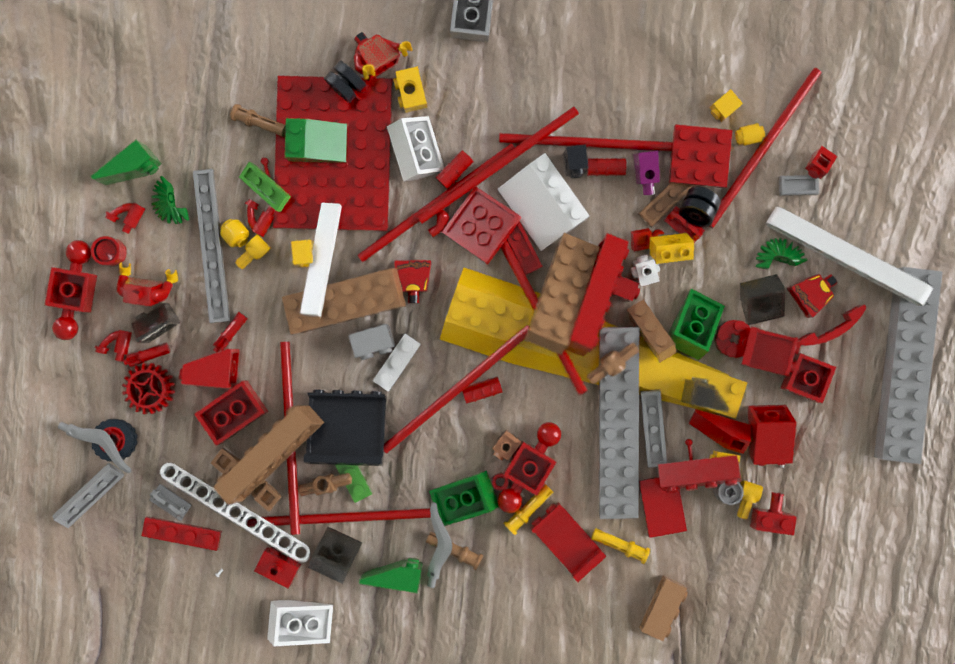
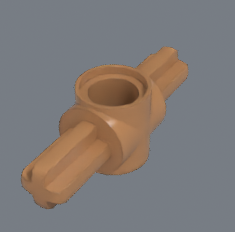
[587,343,639,384]
[298,473,352,496]

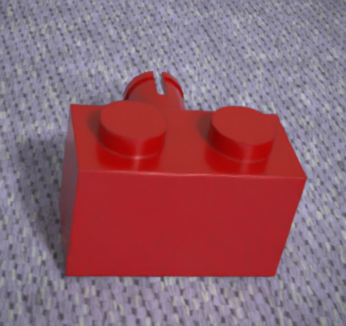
[750,492,797,536]
[254,547,302,588]

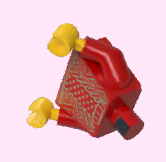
[353,32,413,81]
[116,262,178,306]

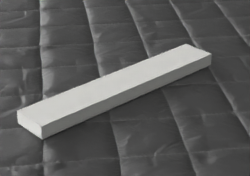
[300,203,342,317]

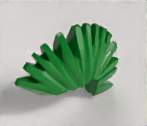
[151,176,189,224]
[756,238,807,270]

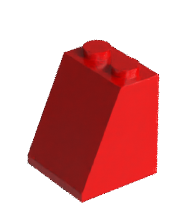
[179,349,240,388]
[748,405,797,466]

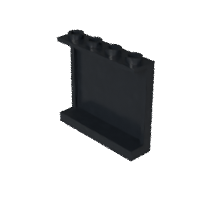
[303,389,386,466]

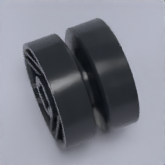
[324,60,366,103]
[679,187,721,227]

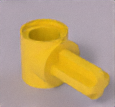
[235,234,271,269]
[737,480,763,519]

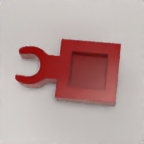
[631,228,664,252]

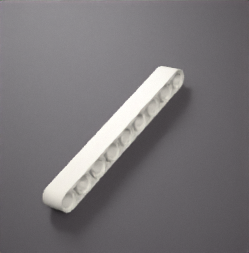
[766,207,933,307]
[160,463,310,563]

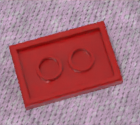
[639,477,687,538]

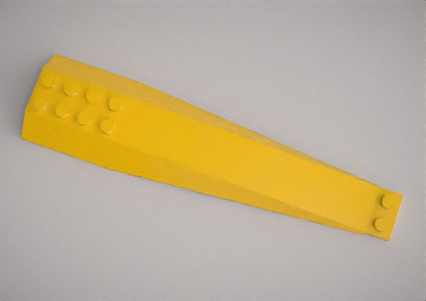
[440,267,748,419]

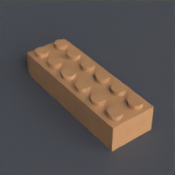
[524,233,599,354]
[282,268,406,335]
[213,406,324,505]

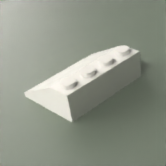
[497,153,589,251]

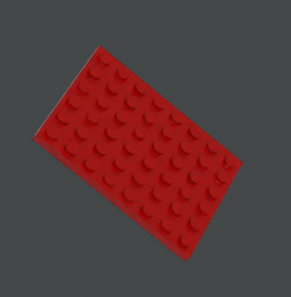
[273,76,392,231]

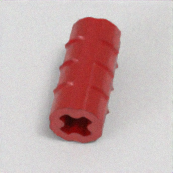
[435,150,474,189]
[587,158,627,176]
[462,376,503,404]

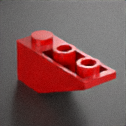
[689,409,751,454]

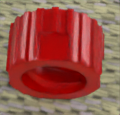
[492,473,509,491]

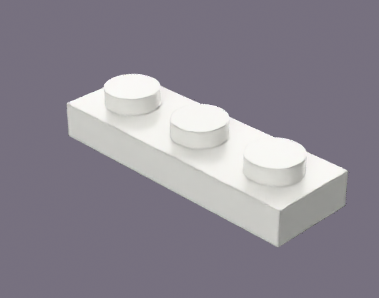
[373,334,421,392]

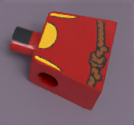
[394,260,432,304]
[786,274,838,318]

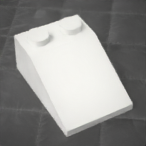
[267,600,333,646]

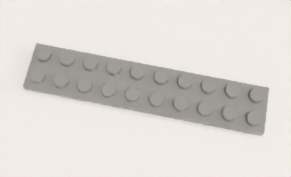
[599,327,639,519]

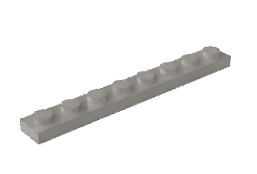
[193,169,230,323]

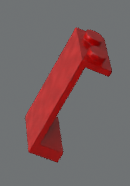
[530,502,607,582]

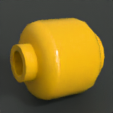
[220,219,249,248]

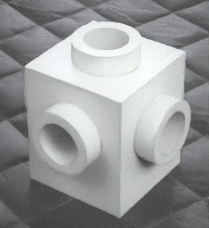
[631,255,660,286]

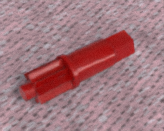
[213,312,248,353]
[123,342,170,367]

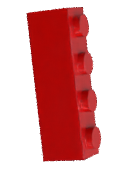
[658,455,742,493]

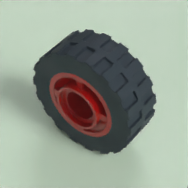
[91,419,138,462]

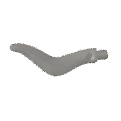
[58,422,131,473]
[427,502,452,588]

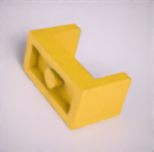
[291,239,314,268]

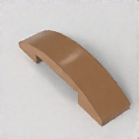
[211,448,282,512]

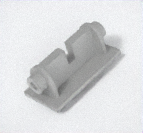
[149,484,192,521]

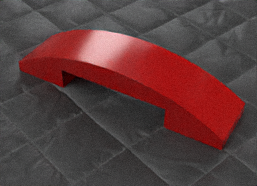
[798,304,867,346]

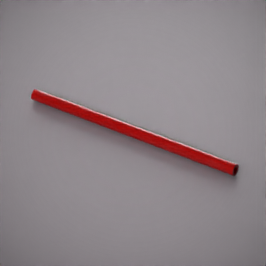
[709,68,822,229]
[417,106,579,224]
[499,133,672,152]
[357,143,515,262]
[501,239,587,396]
[384,325,529,454]
[280,342,300,535]
[247,508,431,527]

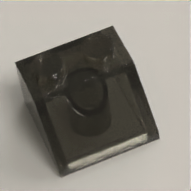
[740,274,785,325]
[131,302,181,343]
[681,377,729,412]
[308,527,362,584]

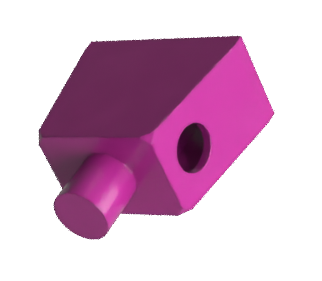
[633,151,660,195]

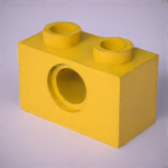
[393,66,428,113]
[650,233,694,264]

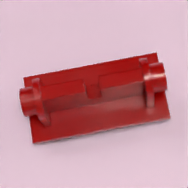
[664,206,705,243]

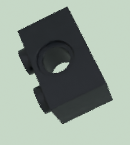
[563,144,589,179]

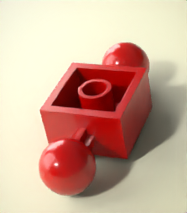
[45,240,98,340]
[497,422,561,513]

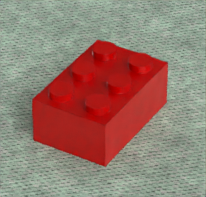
[194,380,269,446]

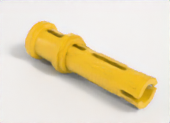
[503,484,554,535]
[591,528,650,564]

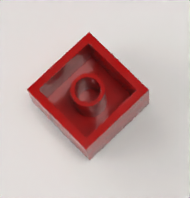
[780,353,837,403]

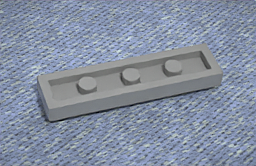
[641,389,667,468]
[52,463,124,528]

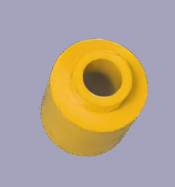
[735,123,765,146]

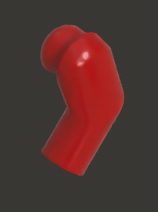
[428,210,449,237]

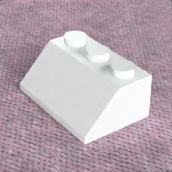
[387,116,444,181]

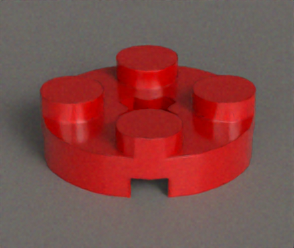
[715,320,751,358]

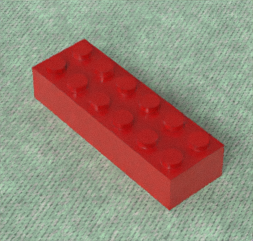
[565,233,630,357]

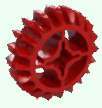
[122,363,175,415]

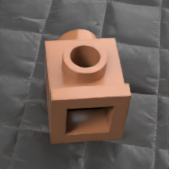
[492,430,522,461]

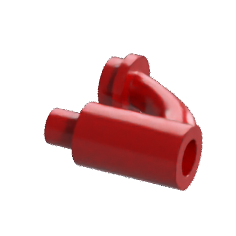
[245,199,275,237]
[105,202,146,234]
[94,330,132,362]

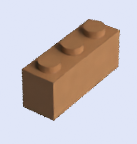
[627,299,676,363]
[639,575,688,642]

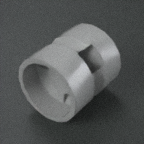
[713,482,743,505]

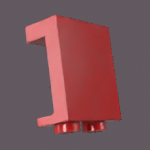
[742,326,801,377]

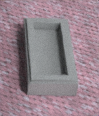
[779,175,819,196]

